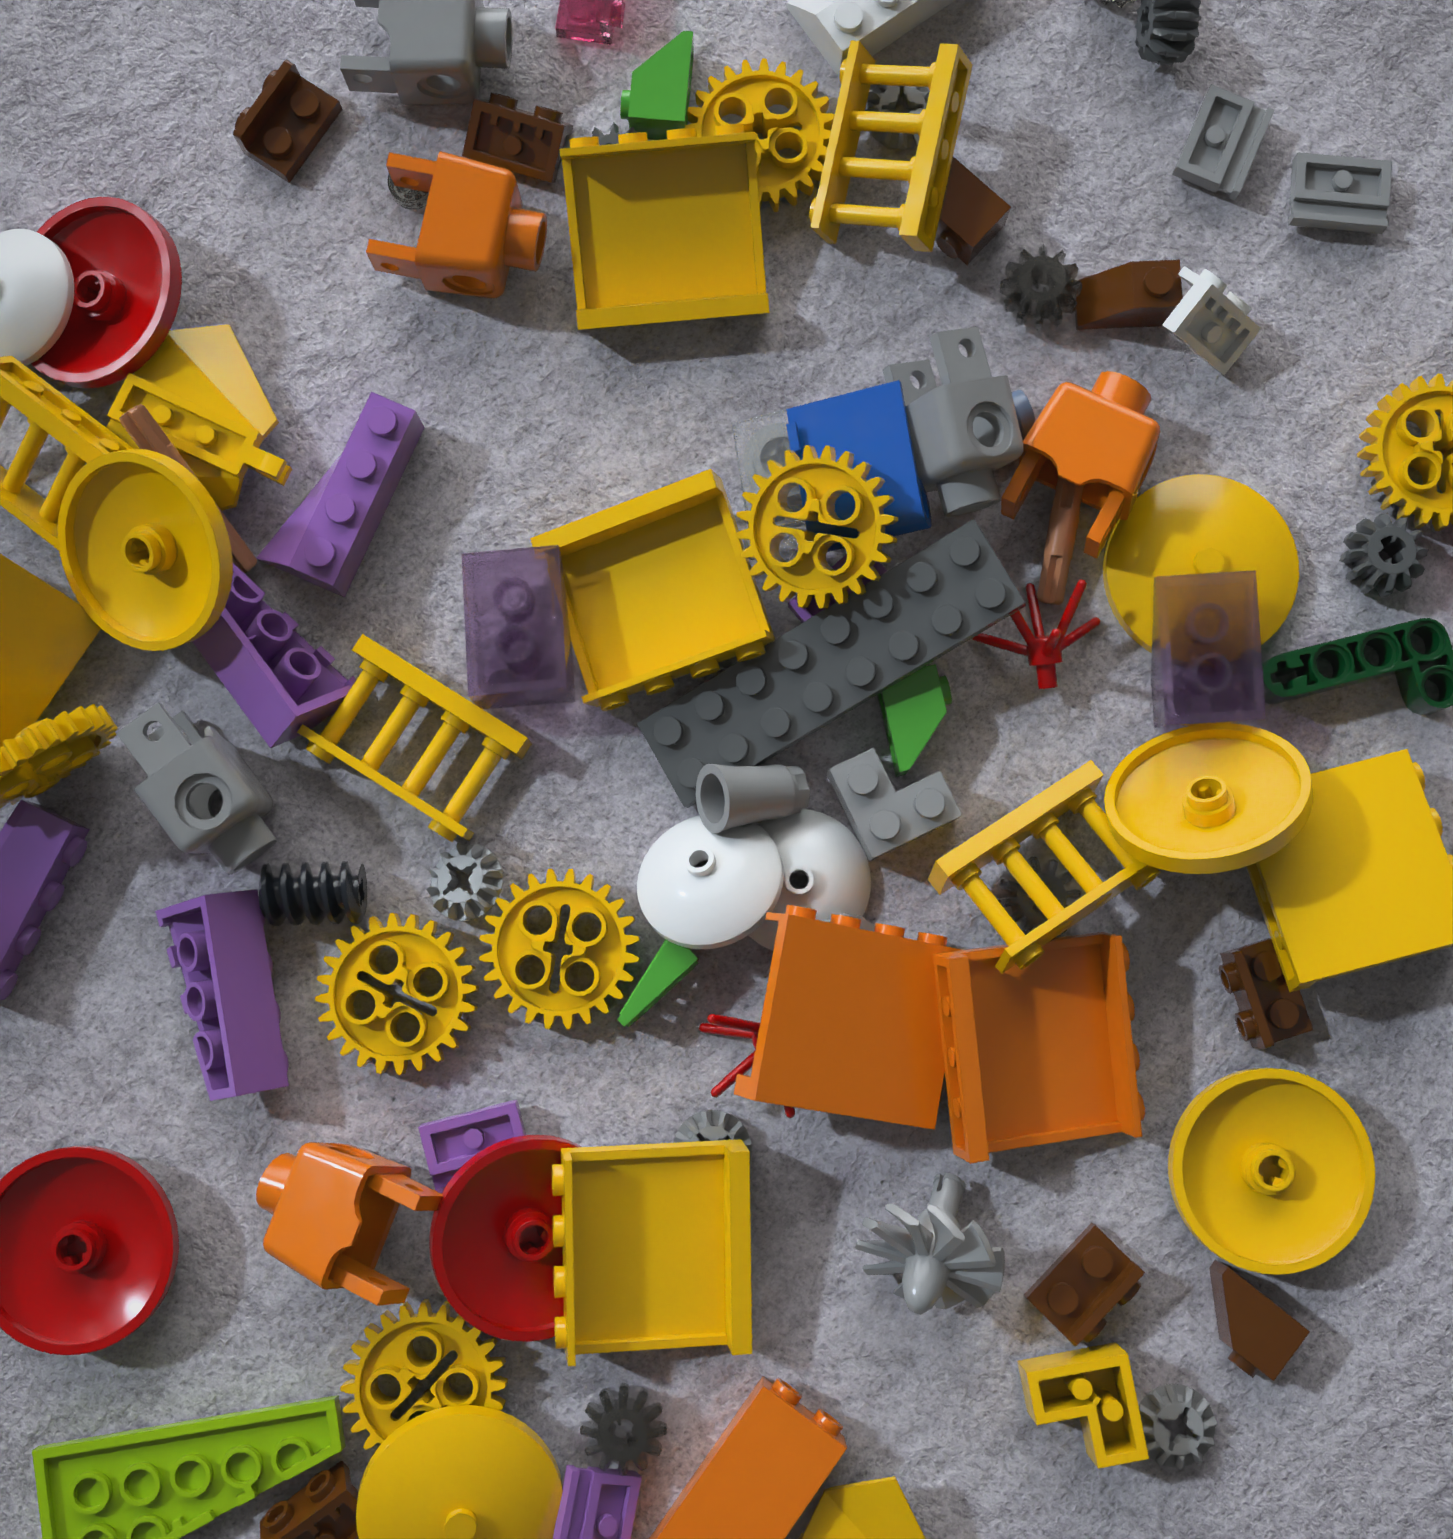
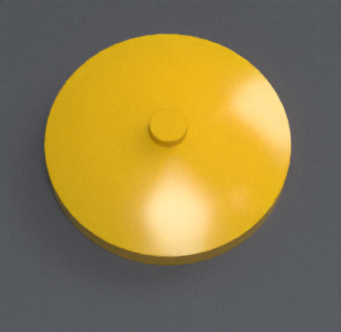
[58,449,233,651]
[1103,474,1299,666]
[1104,723,1313,874]
[1168,1067,1375,1275]
[356,1405,563,1539]

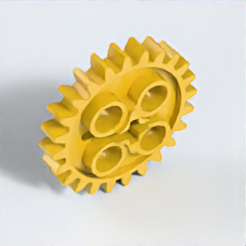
[684,58,835,212]
[1357,373,1453,531]
[736,445,898,608]
[0,704,118,809]
[479,868,640,1029]
[315,913,479,1075]
[340,1299,508,1450]

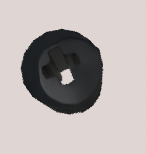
[259,861,367,926]

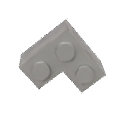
[826,747,962,862]

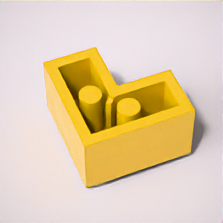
[1017,1342,1149,1469]

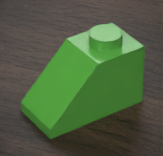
[620,31,694,140]
[877,664,952,777]

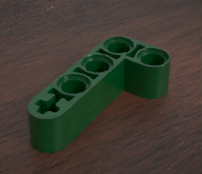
[1250,618,1453,715]

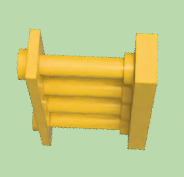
[809,40,973,252]
[0,356,134,550]
[297,634,532,843]
[928,760,1161,974]

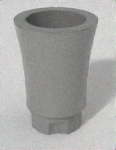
[696,764,810,833]

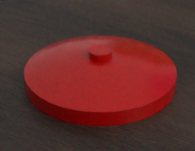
[31,197,182,388]
[429,1135,582,1342]
[0,1145,179,1355]

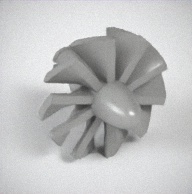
[855,1173,1005,1315]

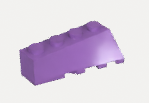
[256,392,425,598]
[192,563,357,748]
[0,800,90,1000]
[155,889,289,1101]

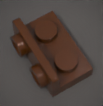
[233,59,343,183]
[462,92,574,183]
[1219,937,1313,1049]
[1024,1223,1145,1347]
[260,1461,359,1539]

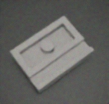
[1172,84,1274,200]
[1288,152,1392,234]

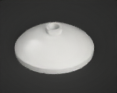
[0,229,74,366]
[748,809,871,951]
[637,815,783,949]

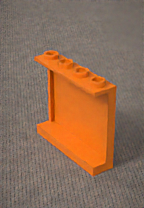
[734,905,961,1130]
[933,932,1145,1163]

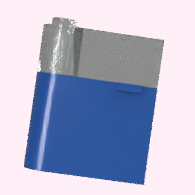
[731,380,932,562]

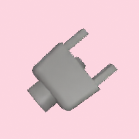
[340,0,513,105]
[883,327,1023,517]
[116,703,277,875]

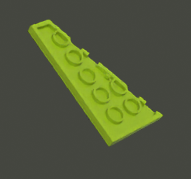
[32,1395,346,1539]

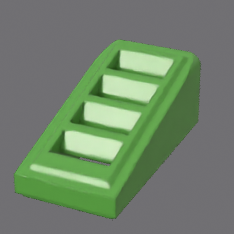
[617,939,699,1027]

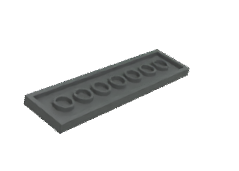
[637,519,1026,808]

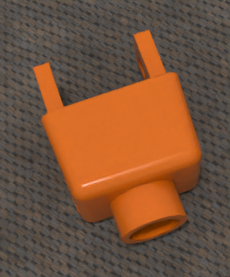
[366,151,547,298]
[1001,371,1160,559]
[256,1142,443,1306]

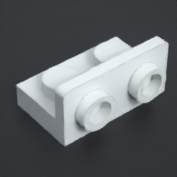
[1162,266,1261,375]

